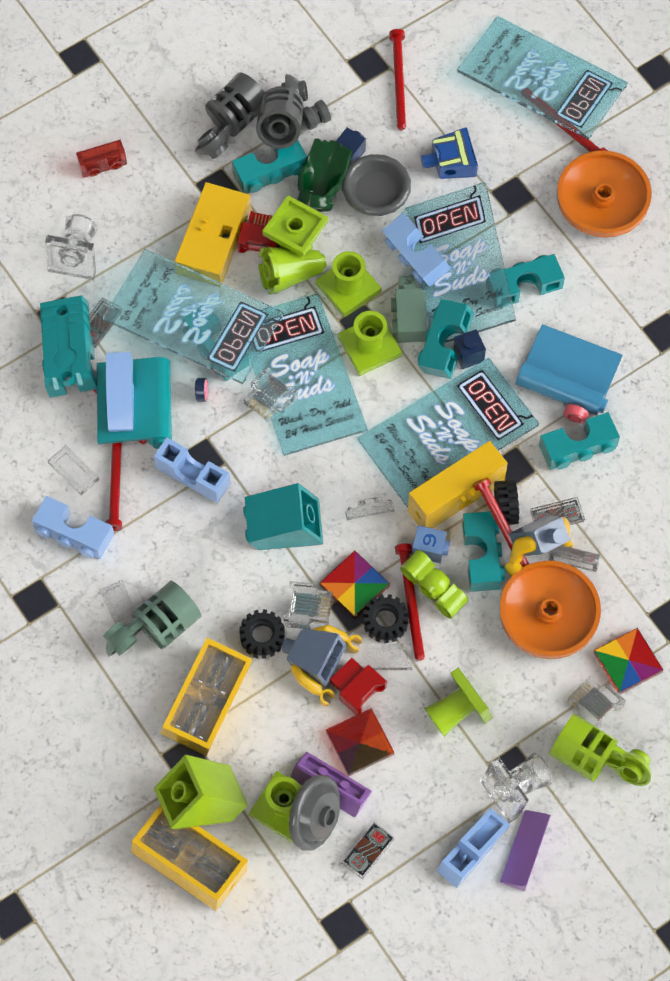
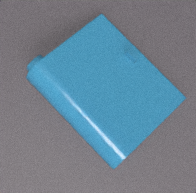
[516,324,623,416]

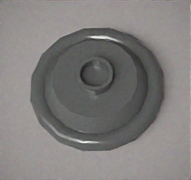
[342,154,411,216]
[289,775,340,851]

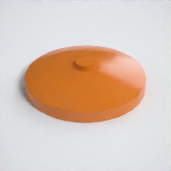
[557,151,652,238]
[499,561,601,659]

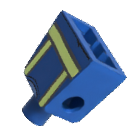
[421,127,478,179]

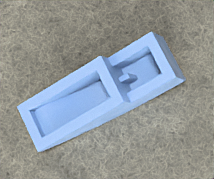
[106,352,134,432]
[437,808,510,888]

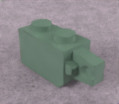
[391,276,427,343]

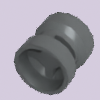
[302,100,331,130]

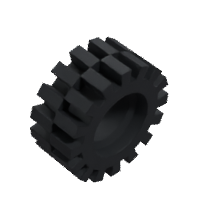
[494,480,520,525]
[363,594,409,643]
[239,609,285,659]

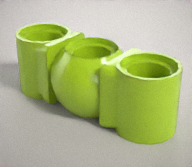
[400,550,469,619]

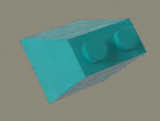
[243,483,323,550]

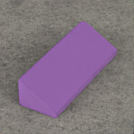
[290,752,372,817]
[500,810,551,891]

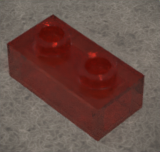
[76,139,127,178]

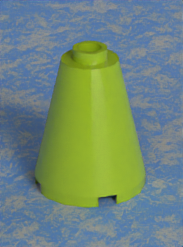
[258,247,327,295]

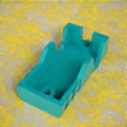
[40,295,97,398]

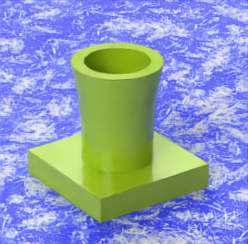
[263,195,328,257]
[315,251,382,318]
[338,311,402,376]
[424,667,493,737]
[249,771,302,843]

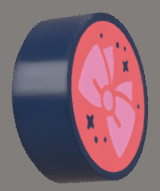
[195,378,209,402]

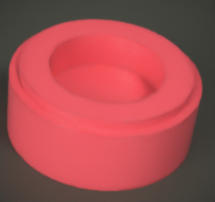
[563,404,589,424]

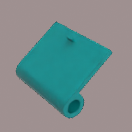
[97,357,172,449]

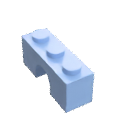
[382,212,451,287]
[153,437,231,504]
[32,496,114,559]

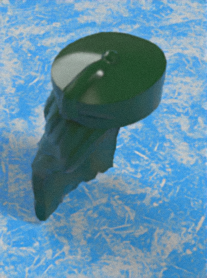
[297,138,352,212]

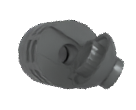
[195,72,265,159]
[256,74,308,149]

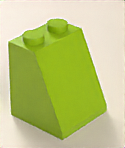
[154,755,248,829]

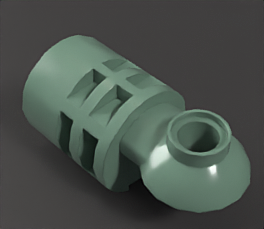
[103,580,202,657]

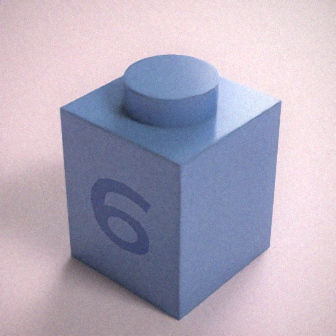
[412,526,450,563]

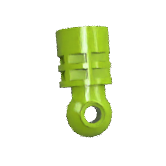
[549,714,652,786]

